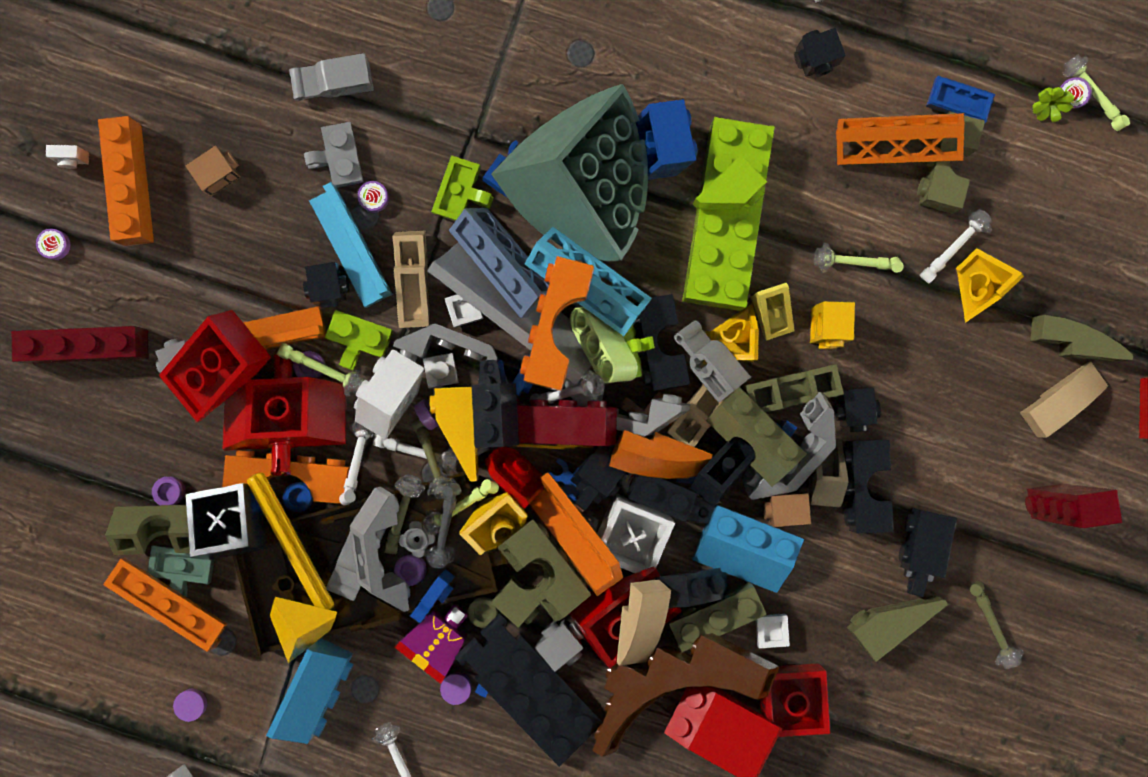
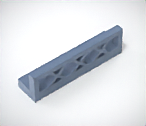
[449,208,549,318]

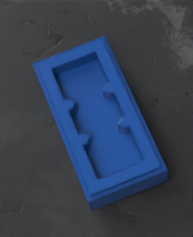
[926,76,995,124]

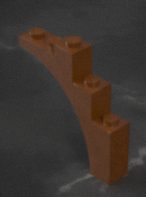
[592,633,779,757]

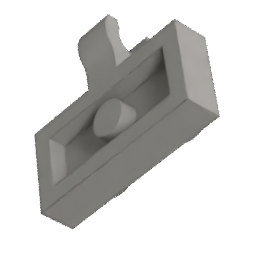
[304,122,364,188]

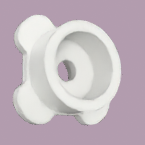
[399,521,435,558]

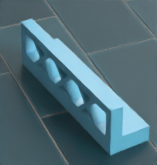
[309,182,393,308]
[525,227,652,336]

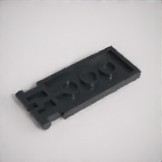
[455,613,603,767]

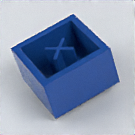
[635,99,698,180]

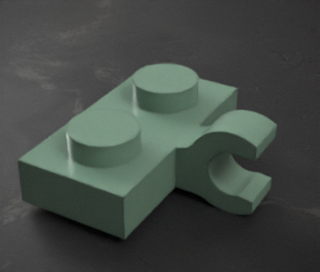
[147,545,215,597]

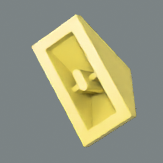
[751,283,795,341]

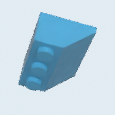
[692,505,804,593]
[266,638,354,744]

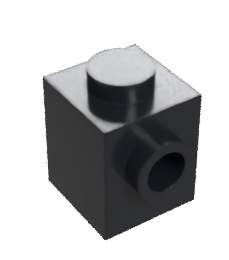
[794,28,846,77]
[303,262,350,310]
[834,388,881,432]

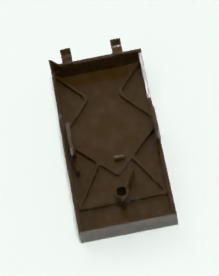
[233,472,508,656]

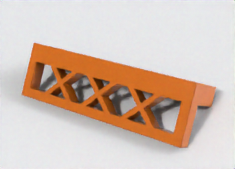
[836,113,964,165]
[243,306,327,350]
[529,473,623,596]
[103,558,227,652]

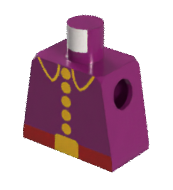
[394,604,468,684]

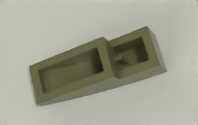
[1030,315,1133,362]

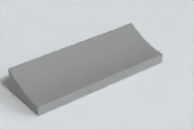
[427,242,592,385]

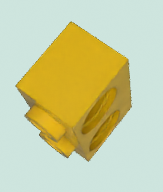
[810,301,855,350]

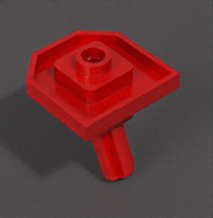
[485,446,544,509]

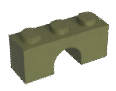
[917,112,985,214]
[741,364,844,413]
[706,387,807,487]
[105,505,190,555]
[498,520,591,622]
[491,535,577,628]
[668,582,767,652]

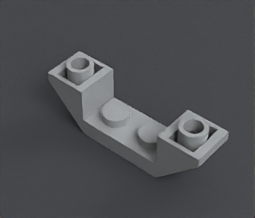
[393,323,509,383]
[565,376,691,436]
[742,392,836,500]
[350,487,410,612]

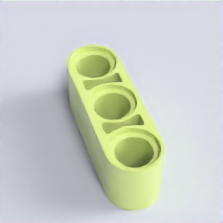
[570,307,638,383]

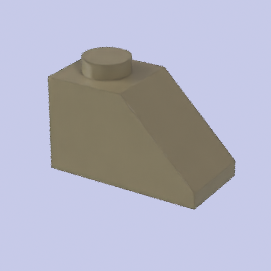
[808,437,849,507]

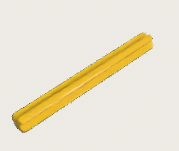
[247,473,334,610]

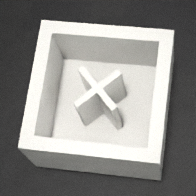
[353,349,425,440]
[597,493,675,573]

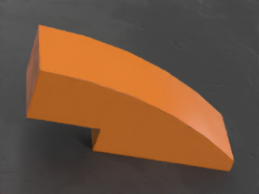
[609,430,713,479]

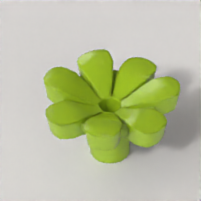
[1032,87,1074,122]

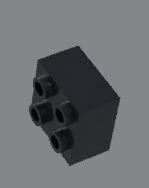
[186,483,267,560]

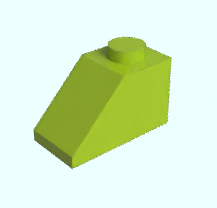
[693,155,767,209]

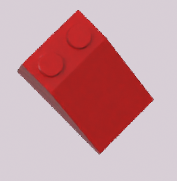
[159,310,271,422]
[569,566,682,669]
[664,686,782,777]

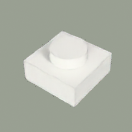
[46,145,89,169]
[444,294,483,328]
[423,353,459,389]
[755,614,790,648]

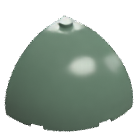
[491,84,648,261]

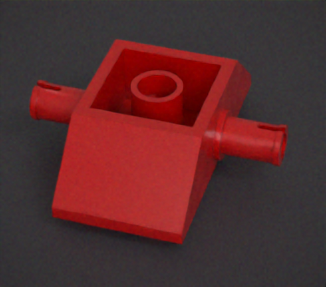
[223,354,347,476]

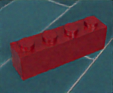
[11,326,149,364]
[517,399,617,446]
[1025,484,1122,528]

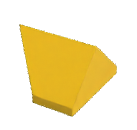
[956,248,1024,323]
[706,303,759,363]
[460,492,528,555]
[270,597,337,663]

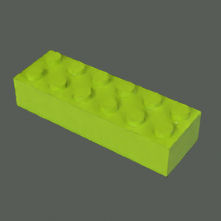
[682,117,775,311]

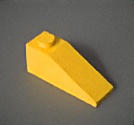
[430,387,479,482]

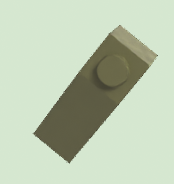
[846,595,949,662]

